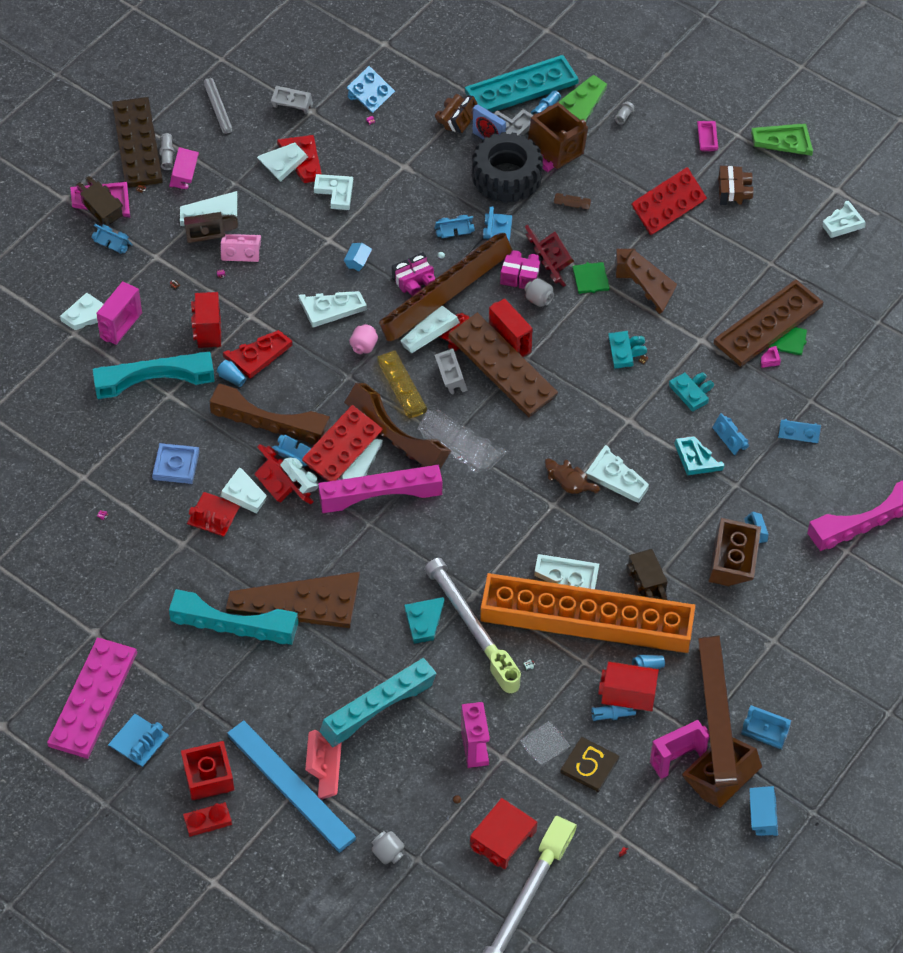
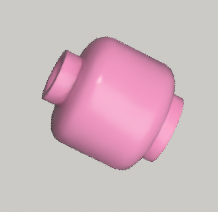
[349,324,378,354]

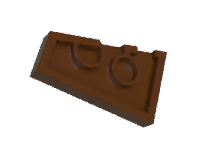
[622,249,677,314]

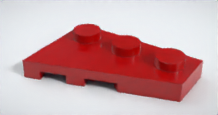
[277,135,322,183]
[223,330,293,379]

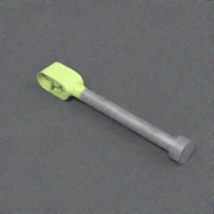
[425,558,521,693]
[482,815,577,953]

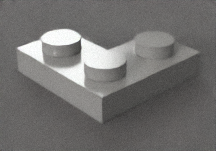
[494,109,533,136]

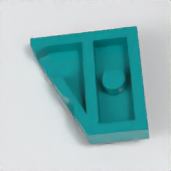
[674,437,725,475]
[404,597,444,644]

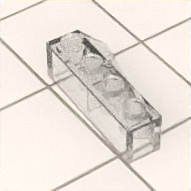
[417,409,507,473]

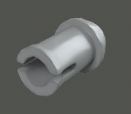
[614,101,634,125]

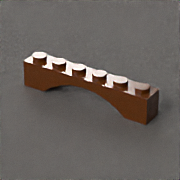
[344,383,451,469]
[209,384,330,445]

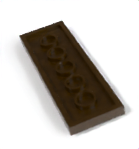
[112,97,163,188]

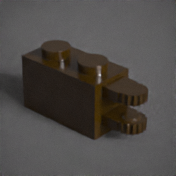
[76,176,123,226]
[184,212,239,243]
[626,549,668,600]

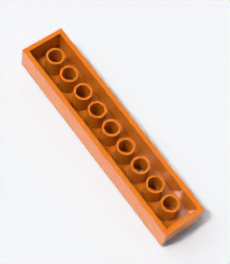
[480,573,695,653]

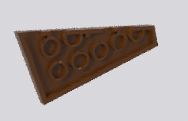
[226,572,360,628]

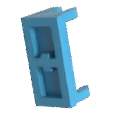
[741,705,791,749]
[750,786,778,836]

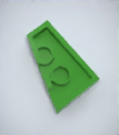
[559,74,607,122]
[751,124,813,156]

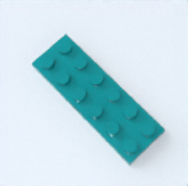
[465,55,579,113]

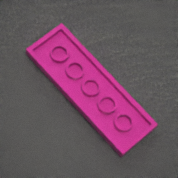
[47,637,137,759]

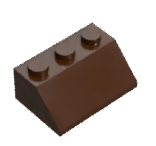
[708,518,761,586]
[682,738,762,808]

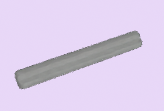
[204,78,232,134]

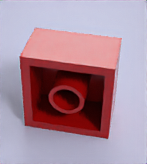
[191,292,221,348]
[181,741,235,801]

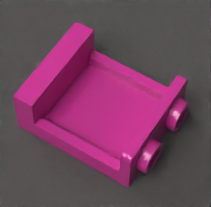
[461,702,490,768]
[650,720,710,779]

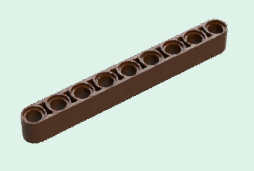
[379,233,513,341]
[698,635,738,788]

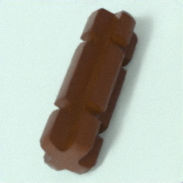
[554,193,591,210]

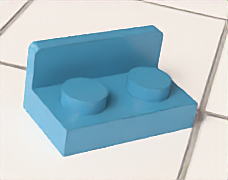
[483,207,512,242]

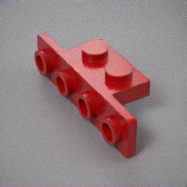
[254,444,314,504]

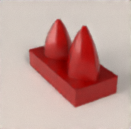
[183,802,232,837]

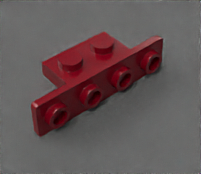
[524,224,574,287]

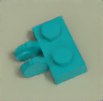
[608,331,647,369]
[669,372,714,412]

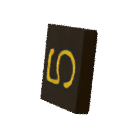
[560,736,619,793]

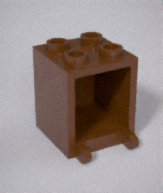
[528,102,588,169]

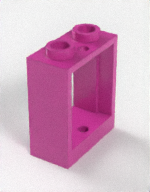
[96,281,142,345]

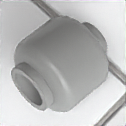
[525,278,554,307]
[371,831,404,864]

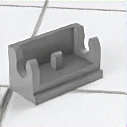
[271,86,313,114]
[435,349,468,394]

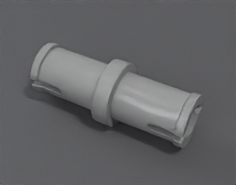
[159,133,174,170]

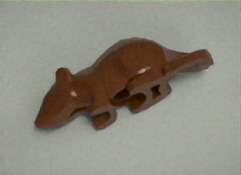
[545,458,601,494]

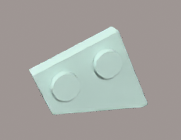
[257,143,308,182]
[823,201,865,238]
[60,293,103,330]
[280,457,318,494]
[220,468,267,514]

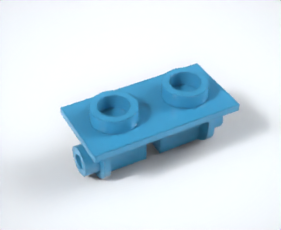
[434,215,475,239]
[92,224,133,253]
[712,413,749,455]
[778,419,821,443]
[272,435,311,467]

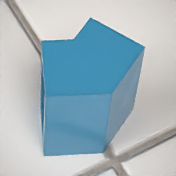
[344,243,372,272]
[744,512,769,543]

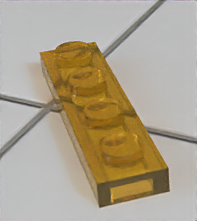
[377,350,427,419]

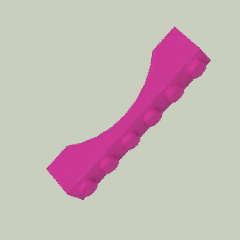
[318,465,442,513]
[807,480,903,551]

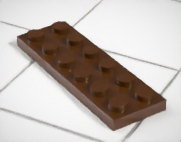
[713,280,824,367]
[448,312,558,417]

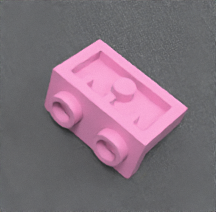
[221,234,261,262]

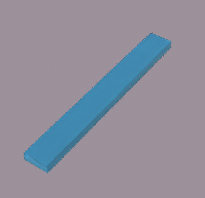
[227,721,356,853]

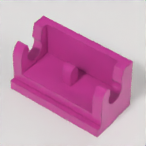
[169,147,199,189]

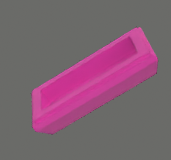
[697,121,718,151]

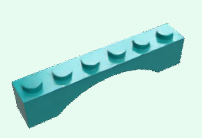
[93,352,215,399]
[169,589,298,645]
[320,658,437,748]

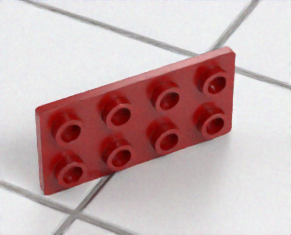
[631,167,707,235]
[302,405,383,482]

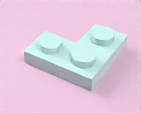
[314,174,353,210]

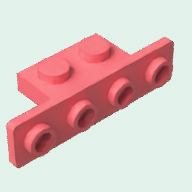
[305,730,342,800]

